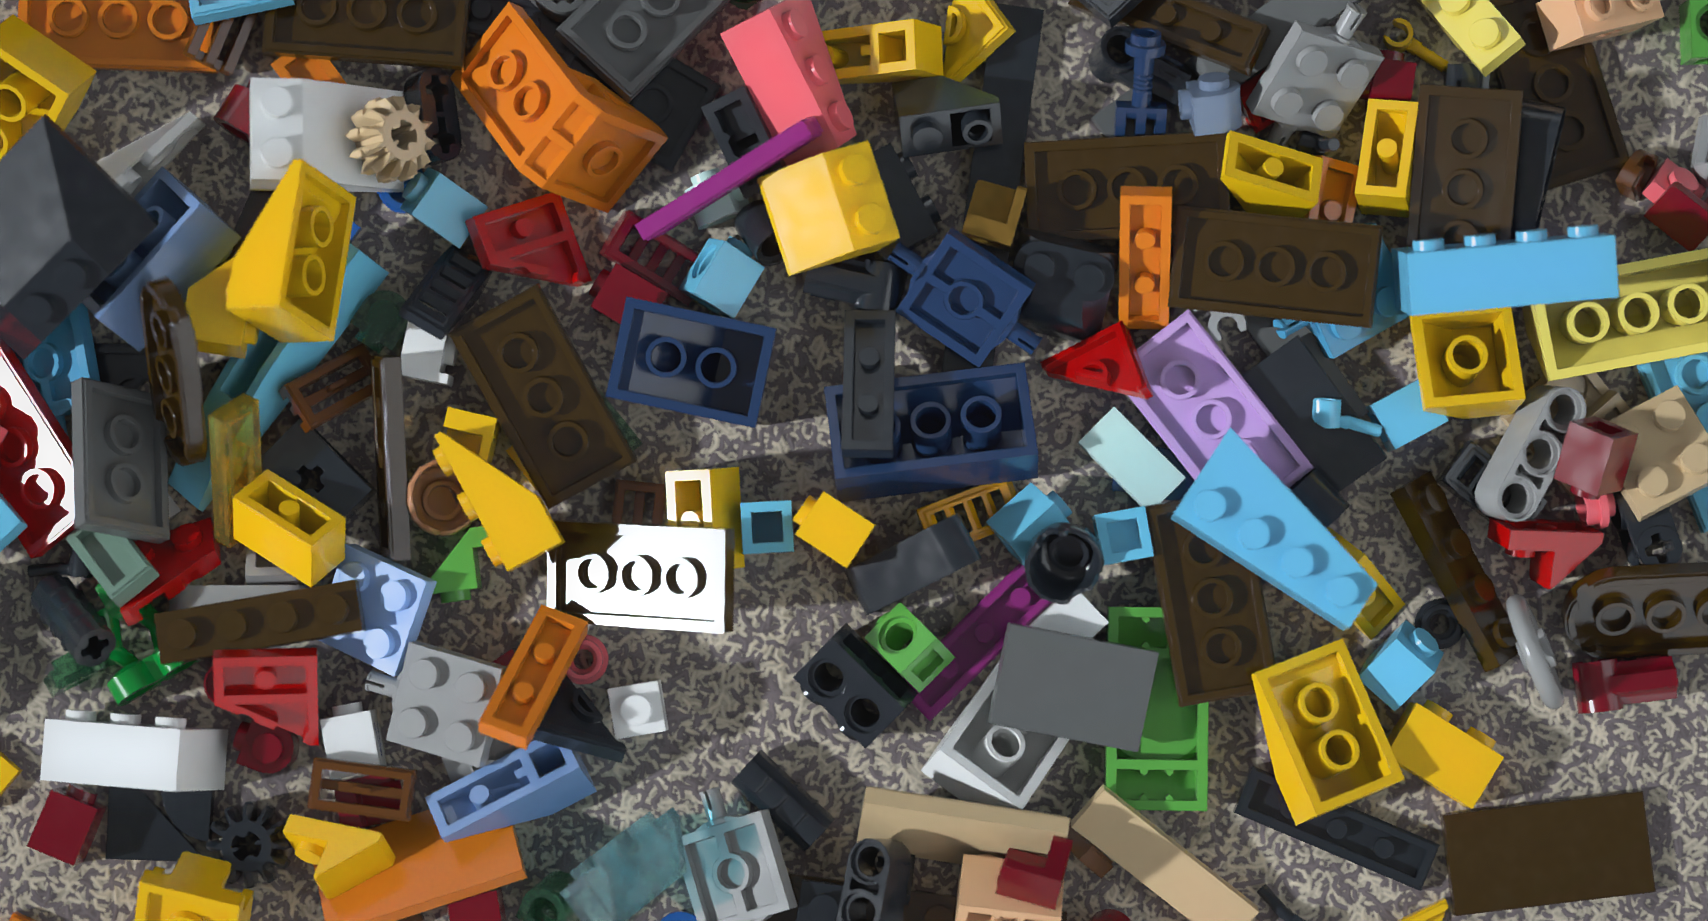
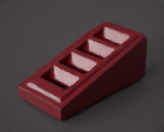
[598,210,699,306]

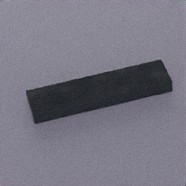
[1233,766,1440,891]

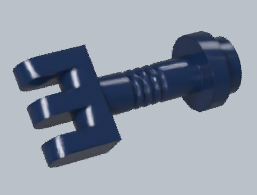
[1114,28,1167,137]

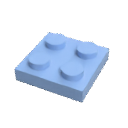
[319,544,437,676]

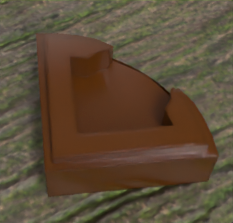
[1615,149,1660,202]
[1067,817,1114,879]

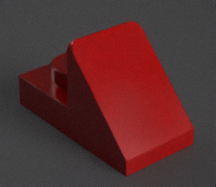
[1487,518,1604,589]

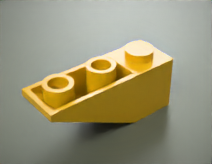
[432,432,565,572]

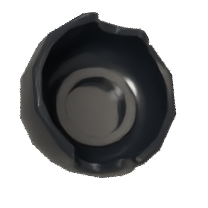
[1024,522,1105,605]

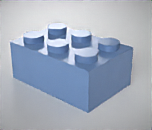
[82,166,242,352]

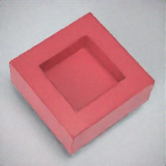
[1641,158,1706,203]

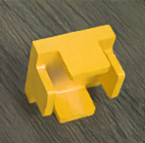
[135,852,254,921]

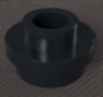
[1413,599,1464,649]

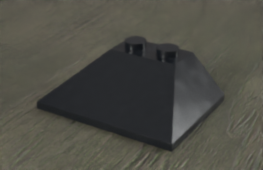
[0,114,160,360]

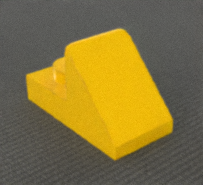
[282,814,396,899]

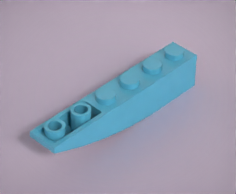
[168,243,389,512]

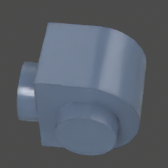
[1178,72,1242,136]

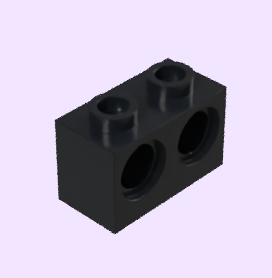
[701,85,787,199]
[793,623,918,748]

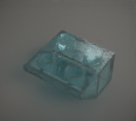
[560,807,687,921]

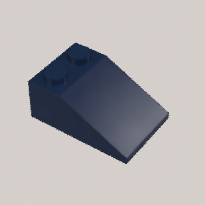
[605,297,777,428]

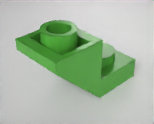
[431,526,489,603]

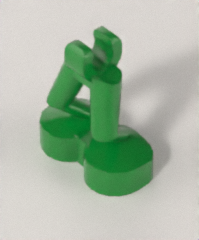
[95,584,202,707]

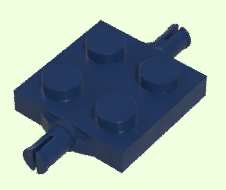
[887,227,1043,368]

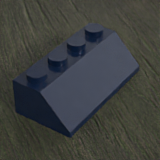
[824,362,1039,502]

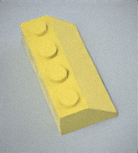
[1522,248,1708,382]

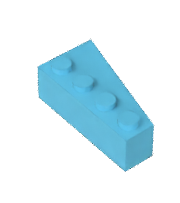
[1391,224,1619,316]
[1170,427,1378,631]

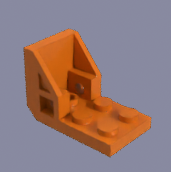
[450,2,668,213]

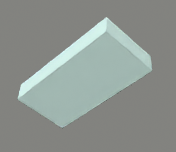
[1078,407,1186,506]

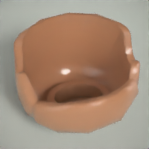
[407,459,472,536]

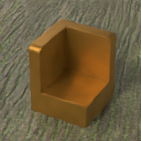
[962,180,1028,251]

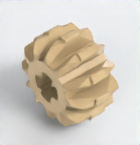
[345,96,436,183]

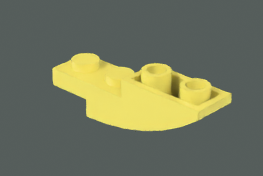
[1417,0,1525,77]

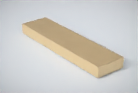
[1070,784,1259,921]

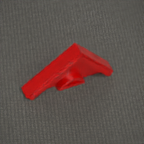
[1040,320,1153,399]

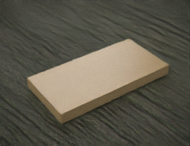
[856,786,1070,864]

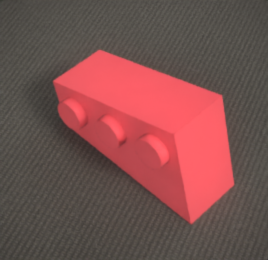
[720,0,857,166]

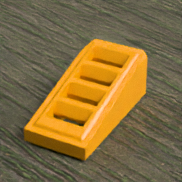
[916,481,1017,542]

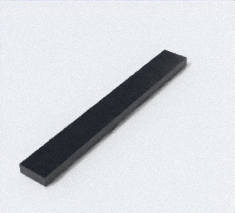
[941,3,1044,372]

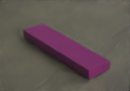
[635,116,823,241]
[902,563,1052,721]

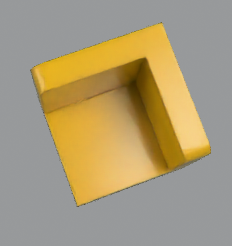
[443,407,501,464]

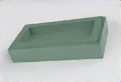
[65,529,160,608]

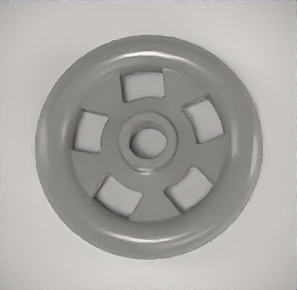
[1506,594,1564,710]

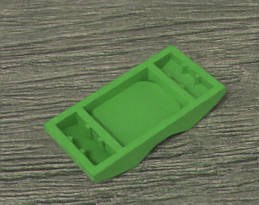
[1104,607,1209,811]

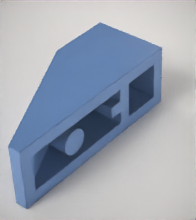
[425,740,597,843]

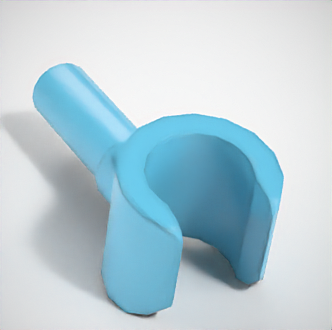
[1312,397,1382,438]

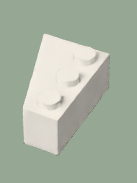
[40,710,228,792]

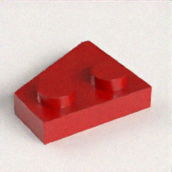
[465,192,592,287]
[120,517,222,626]
[213,648,319,746]

